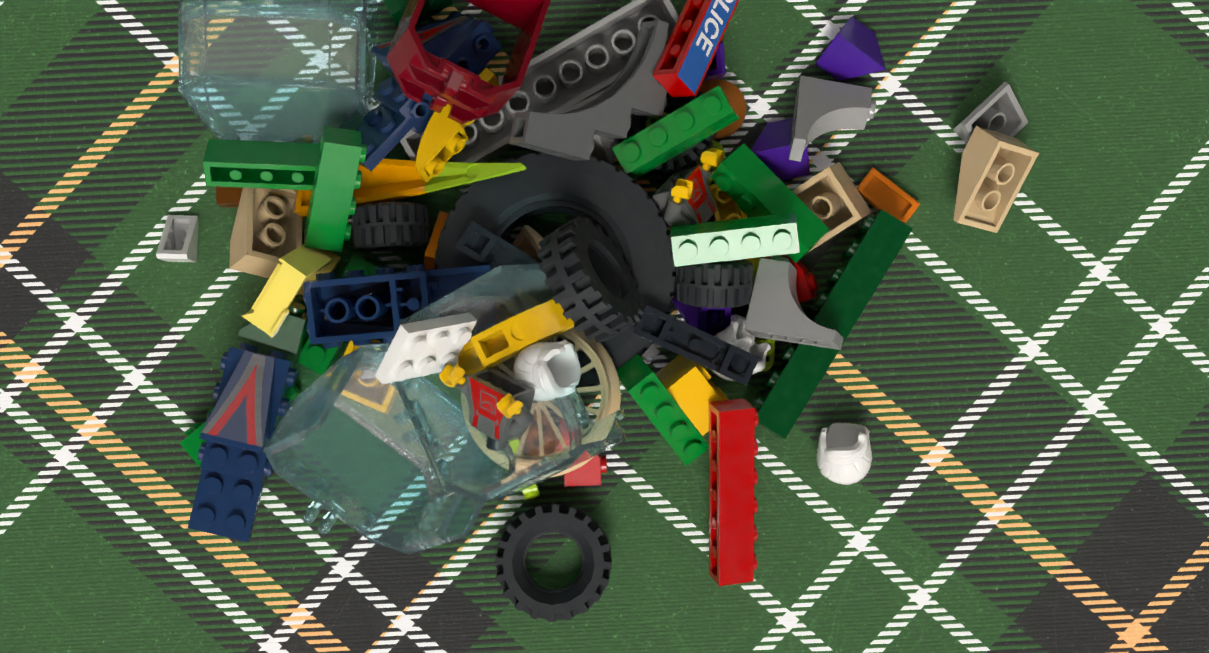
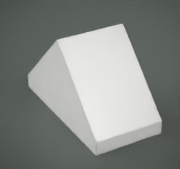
[156,215,199,262]

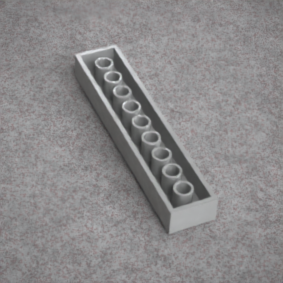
[400,0,679,193]

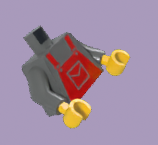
[652,147,724,229]
[439,364,535,451]

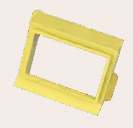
[242,244,341,338]

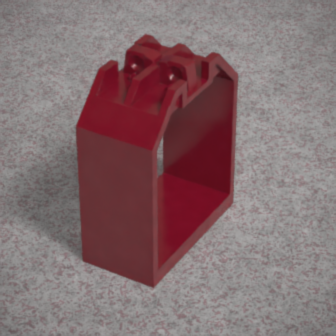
[386,0,551,124]

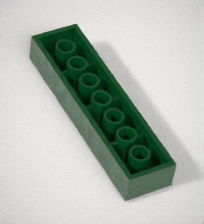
[751,209,913,439]

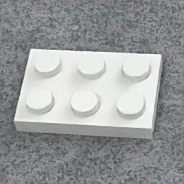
[375,312,478,385]

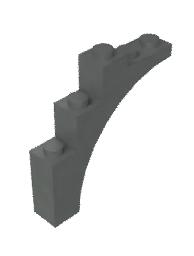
[509,20,669,161]

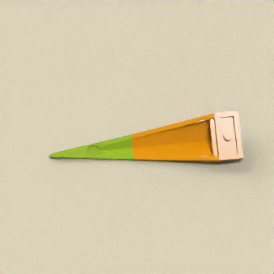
[295,159,527,217]

